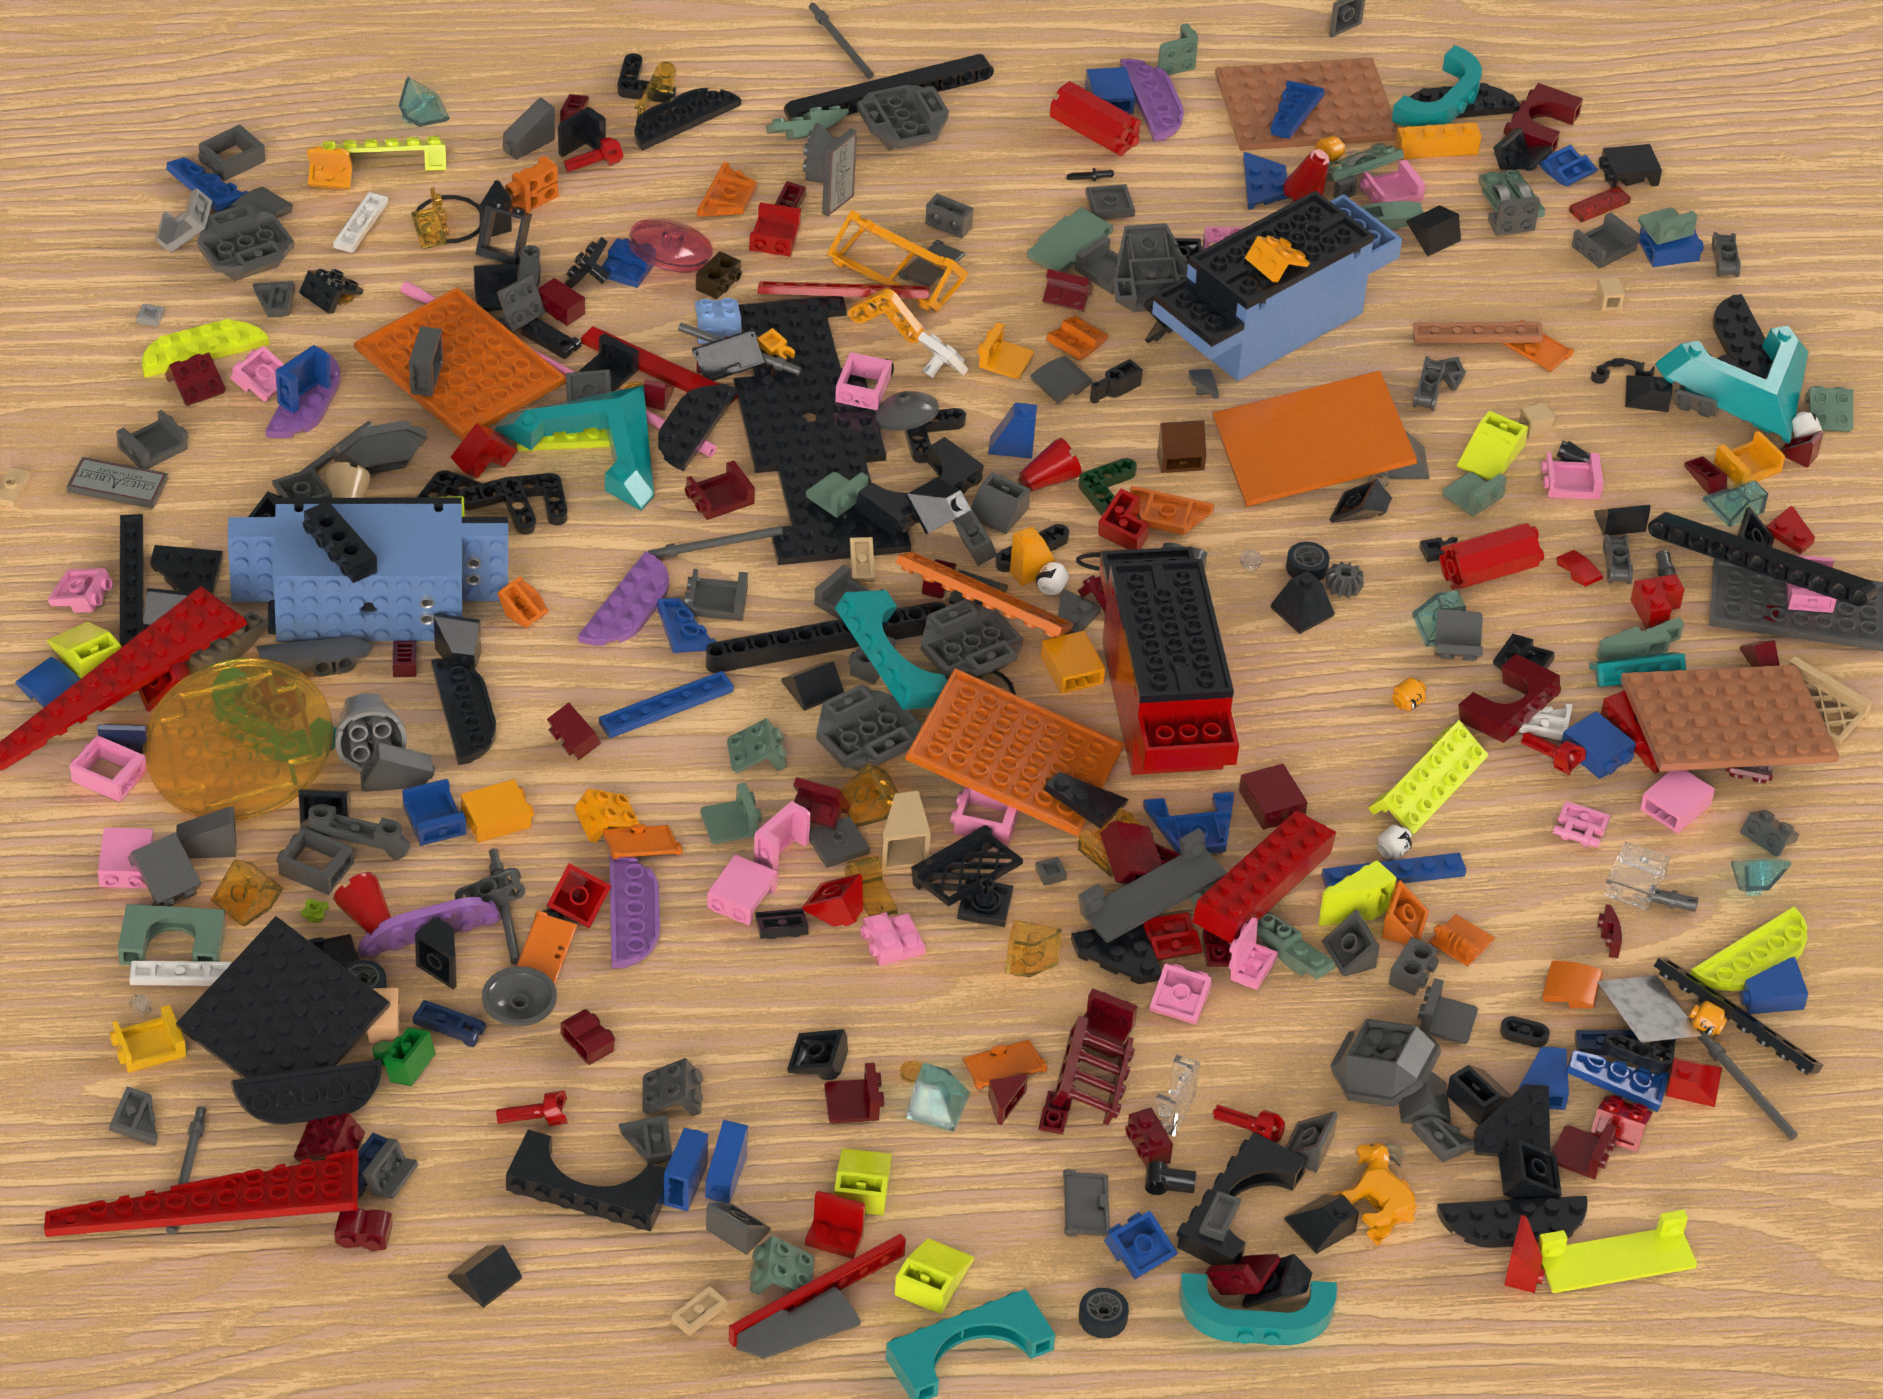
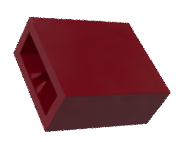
[1239,763,1308,830]
[1100,821,1162,884]

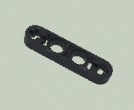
[995,524,1069,572]

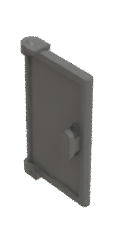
[898,240,965,286]
[1063,1169,1110,1237]

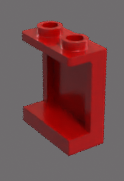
[749,202,801,257]

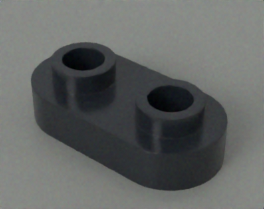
[1500,1016,1550,1047]

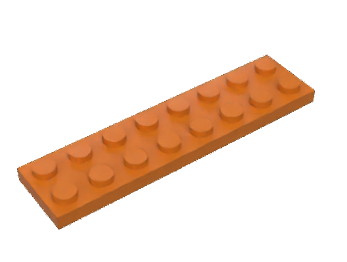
[896,551,1074,638]

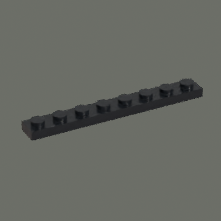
[120,514,144,647]
[1654,958,1823,1075]

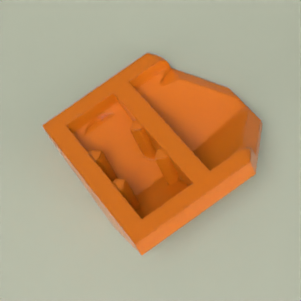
[497,576,549,628]

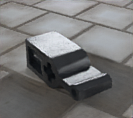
[1090,359,1143,404]

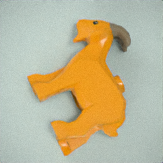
[1330,1143,1417,1245]

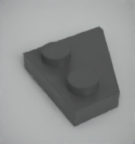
[253,281,295,317]
[109,1086,158,1146]
[619,1115,673,1164]
[1411,1115,1474,1162]

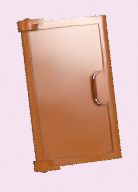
[1502,320,1574,372]
[602,824,682,860]
[516,911,577,985]
[963,1039,1047,1090]

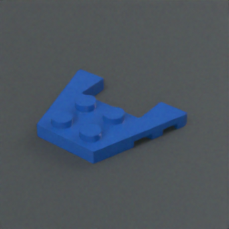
[1143,791,1234,854]

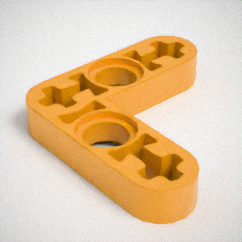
[848,288,924,343]

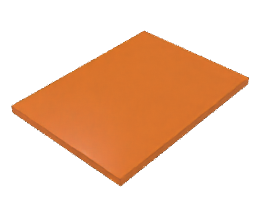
[354,287,566,441]
[1212,370,1417,507]
[905,668,1125,837]

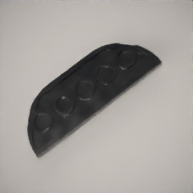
[1410,83,1520,118]
[634,88,741,151]
[1713,294,1772,379]
[658,384,737,471]
[431,659,496,765]
[230,1059,381,1125]
[1436,1196,1588,1248]

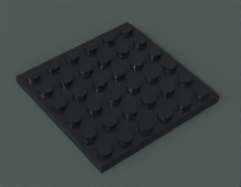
[176,916,390,1079]

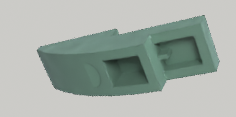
[766,106,849,141]
[1360,201,1423,230]
[1597,617,1684,660]
[1257,912,1335,979]

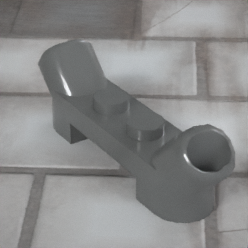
[300,804,410,860]

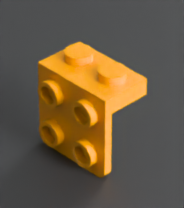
[307,147,353,190]
[1245,236,1310,282]
[977,322,1034,379]
[574,788,640,843]

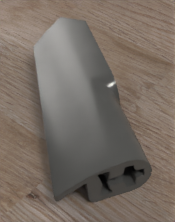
[256,636,373,680]
[737,1287,861,1359]

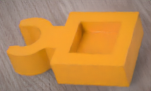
[757,328,795,360]

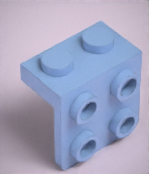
[695,298,741,344]

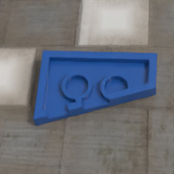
[656,597,717,653]

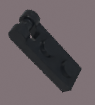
[521,318,582,359]

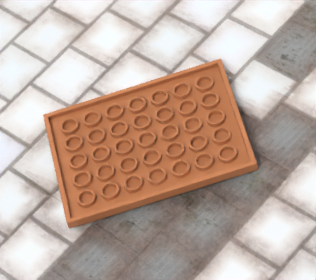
[1215,57,1398,151]
[1620,665,1839,771]

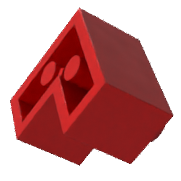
[450,423,518,479]
[1098,488,1149,550]
[1630,574,1685,629]

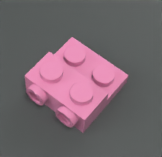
[230,346,284,402]
[47,568,113,613]
[860,912,926,966]
[1150,964,1212,1025]

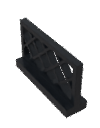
[911,825,1023,906]

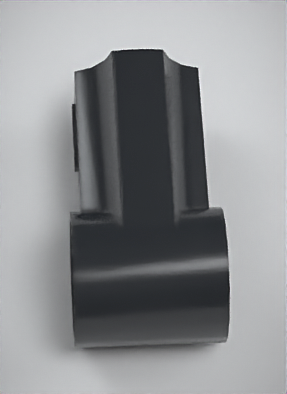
[1145,1161,1196,1195]

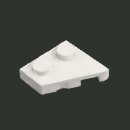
[1519,704,1573,741]

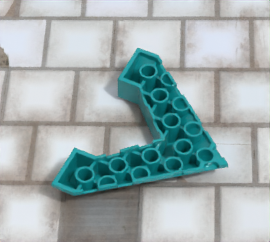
[1655,325,1809,444]
[495,385,654,511]

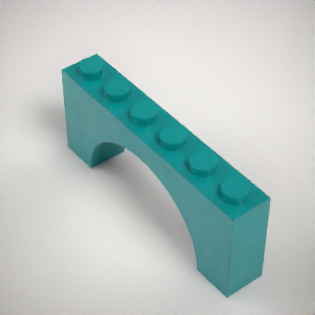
[835,590,948,710]
[885,1289,1055,1399]

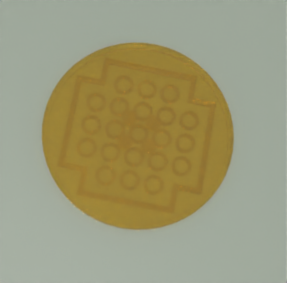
[143,658,333,821]

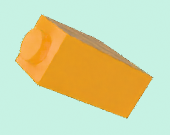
[1010,526,1056,586]

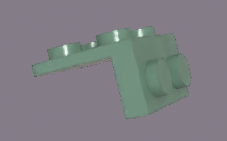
[1158,23,1198,75]
[1638,207,1697,245]
[1805,386,1853,432]
[806,472,868,518]
[1443,472,1506,517]
[727,718,787,773]
[700,783,762,844]
[750,1235,815,1295]

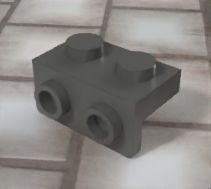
[1740,809,1800,856]
[363,1138,418,1199]

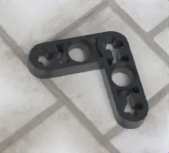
[618,53,676,102]
[904,408,966,463]
[417,470,494,501]
[504,473,567,525]
[458,477,536,535]
[1601,1033,1676,1073]

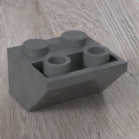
[803,122,836,183]
[971,472,1031,534]

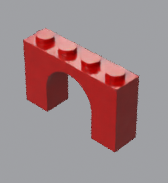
[1601,690,1661,774]

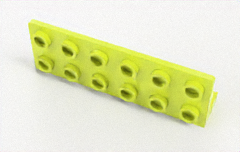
[318,136,446,171]
[1368,720,1488,835]
[1538,1210,1697,1293]

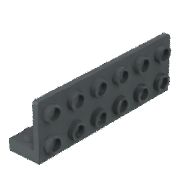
[1078,828,1227,943]

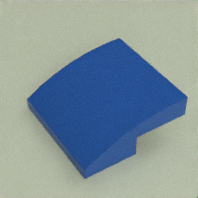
[1538,144,1598,187]
[15,657,80,707]

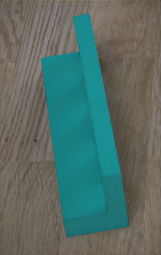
[1589,652,1686,687]

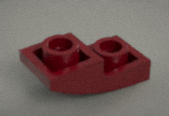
[1597,904,1622,958]
[1202,929,1231,967]
[1038,1091,1072,1135]

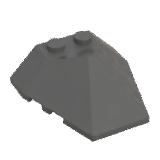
[1113,223,1188,312]

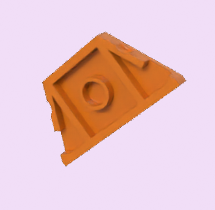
[697,161,757,217]
[1130,486,1214,535]

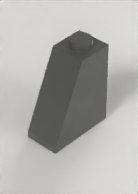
[502,97,555,160]
[360,742,435,792]
[176,806,236,858]

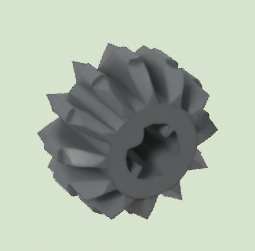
[1326,561,1364,599]

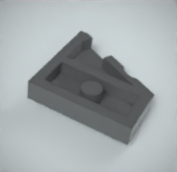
[1058,589,1100,634]

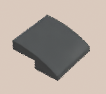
[231,186,293,217]
[1030,356,1093,404]

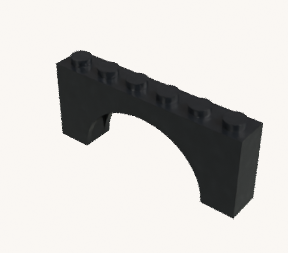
[855,437,984,537]
[506,1129,666,1232]
[1176,1132,1307,1265]

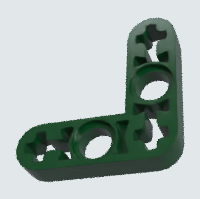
[1078,458,1137,516]

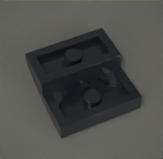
[1493,634,1555,670]

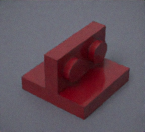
[1042,269,1094,312]
[793,777,851,829]

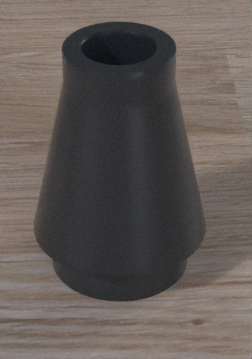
[1556,441,1590,462]

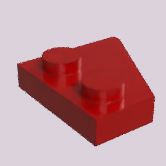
[1766,506,1815,554]

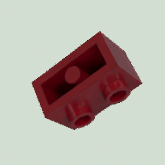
[538,278,585,326]
[547,703,601,760]
[1125,1107,1173,1167]

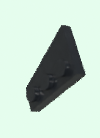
[1044,772,1129,829]

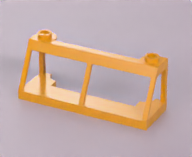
[827,210,969,312]

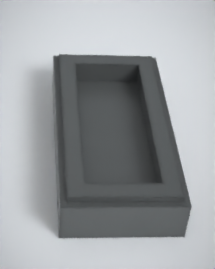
[1199,1191,1241,1242]

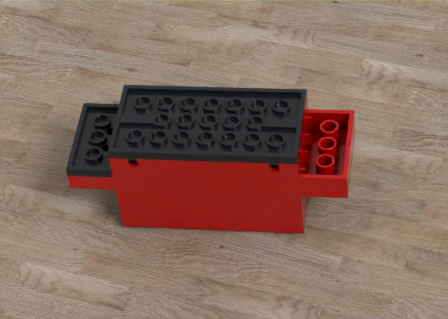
[1099,546,1239,775]

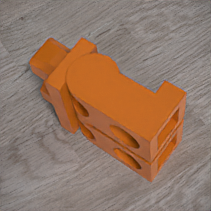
[505,155,559,213]

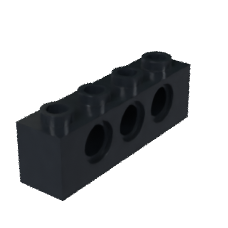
[303,501,377,583]

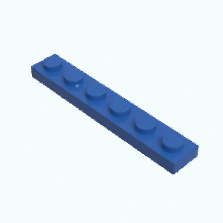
[599,671,734,738]
[1321,853,1466,888]

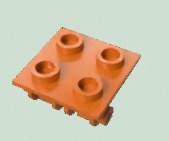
[1428,914,1495,967]

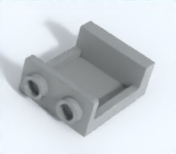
[155,188,212,253]

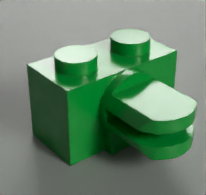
[372,1027,436,1086]

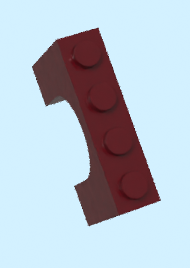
[1503,83,1583,154]
[1459,654,1561,743]

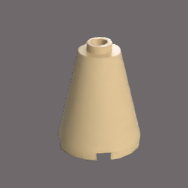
[325,462,370,498]

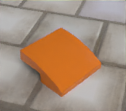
[1046,315,1108,360]
[1542,961,1603,1009]

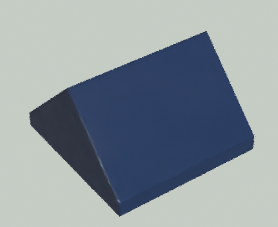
[97,724,151,754]

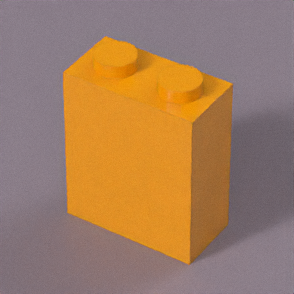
[1040,630,1105,694]
[460,779,534,843]

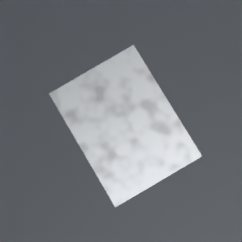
[1597,975,1701,1043]

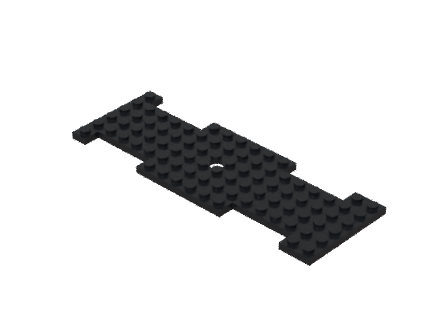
[734,296,911,565]

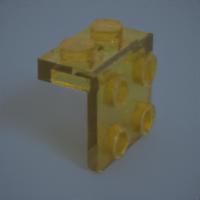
[412,187,449,249]

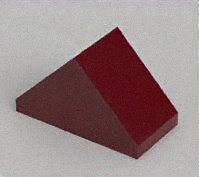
[644,379,674,411]
[1780,430,1823,468]
[1740,640,1780,667]
[988,1074,1028,1125]

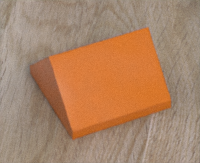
[1382,880,1429,945]

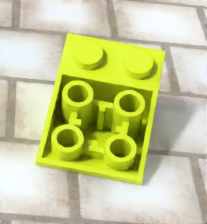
[1457,411,1528,480]
[47,621,121,679]
[1318,860,1396,926]
[834,1148,892,1216]
[895,1238,975,1315]

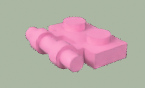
[1553,801,1611,848]

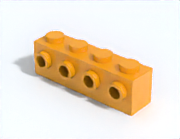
[1394,122,1482,160]

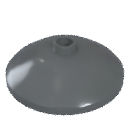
[874,391,939,431]
[482,966,557,1026]

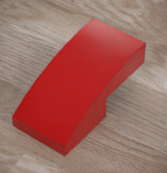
[1556,550,1603,587]

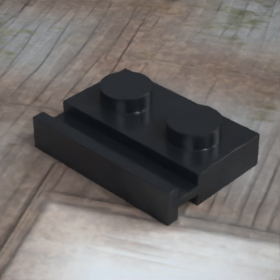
[755,908,809,939]

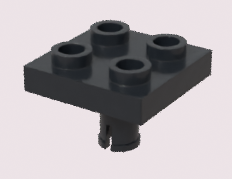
[564,237,610,289]
[957,877,1014,927]

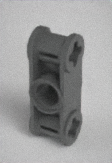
[1712,232,1741,277]
[518,245,541,289]
[1413,356,1447,411]
[1603,534,1633,584]
[454,868,526,907]

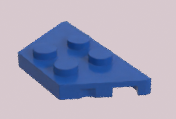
[1243,152,1288,210]

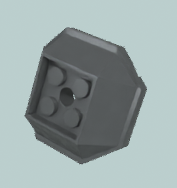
[857,85,949,151]
[197,203,294,281]
[333,420,428,474]
[920,599,1023,678]
[816,684,920,774]
[1330,1019,1441,1107]

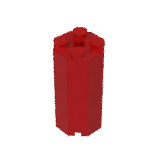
[1050,81,1141,157]
[1439,523,1544,590]

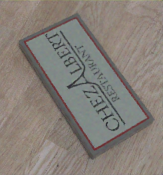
[822,128,857,216]
[67,457,168,509]

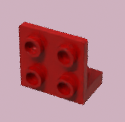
[1590,1095,1653,1152]
[805,1191,865,1259]

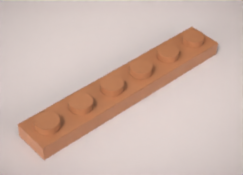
[1413,322,1543,344]

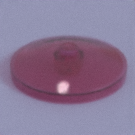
[628,218,713,273]

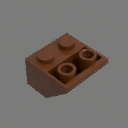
[1157,420,1207,473]

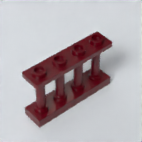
[1052,1016,1135,1125]

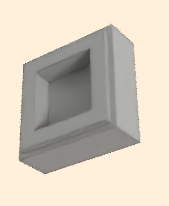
[136,304,164,327]

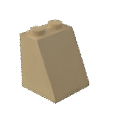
[881,791,931,871]

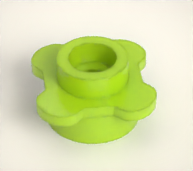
[301,899,329,923]

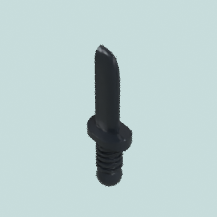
[1067,168,1115,181]

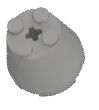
[335,693,407,772]

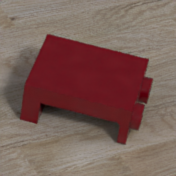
[685,460,755,520]

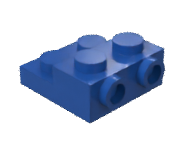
[601,238,656,288]
[1104,1211,1178,1280]

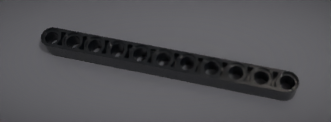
[784,54,994,121]
[1648,512,1877,607]
[706,602,947,673]

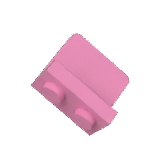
[1229,917,1278,990]

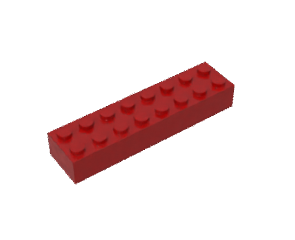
[1192,810,1336,944]

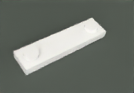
[333,192,388,253]
[129,961,231,986]

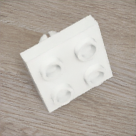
[918,332,968,379]

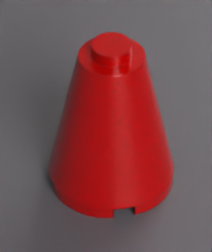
[1283,150,1330,202]
[1018,437,1082,492]
[333,872,392,936]

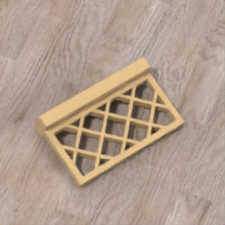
[1790,656,1872,745]

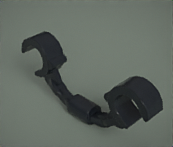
[1591,358,1655,384]

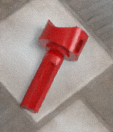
[563,137,624,173]
[1521,732,1586,776]
[496,1090,569,1127]
[1213,1104,1285,1143]

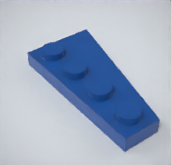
[1271,80,1324,139]
[166,157,248,212]
[1566,1050,1669,1112]

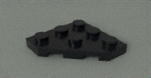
[150,545,223,595]
[1071,924,1162,984]
[1474,1084,1550,1157]

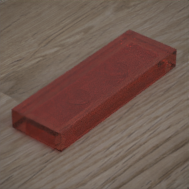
[1569,186,1631,223]

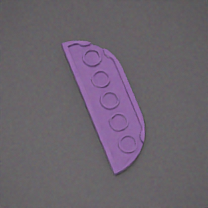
[1120,59,1184,141]
[265,348,340,438]
[578,551,669,646]
[609,853,660,969]
[358,897,501,958]

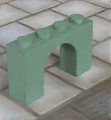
[118,904,226,965]

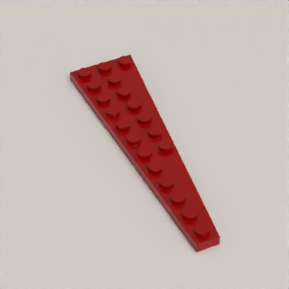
[0,586,247,771]
[44,1149,359,1237]

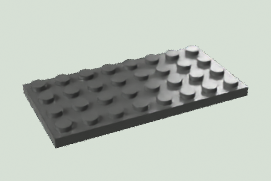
[1709,558,1883,651]

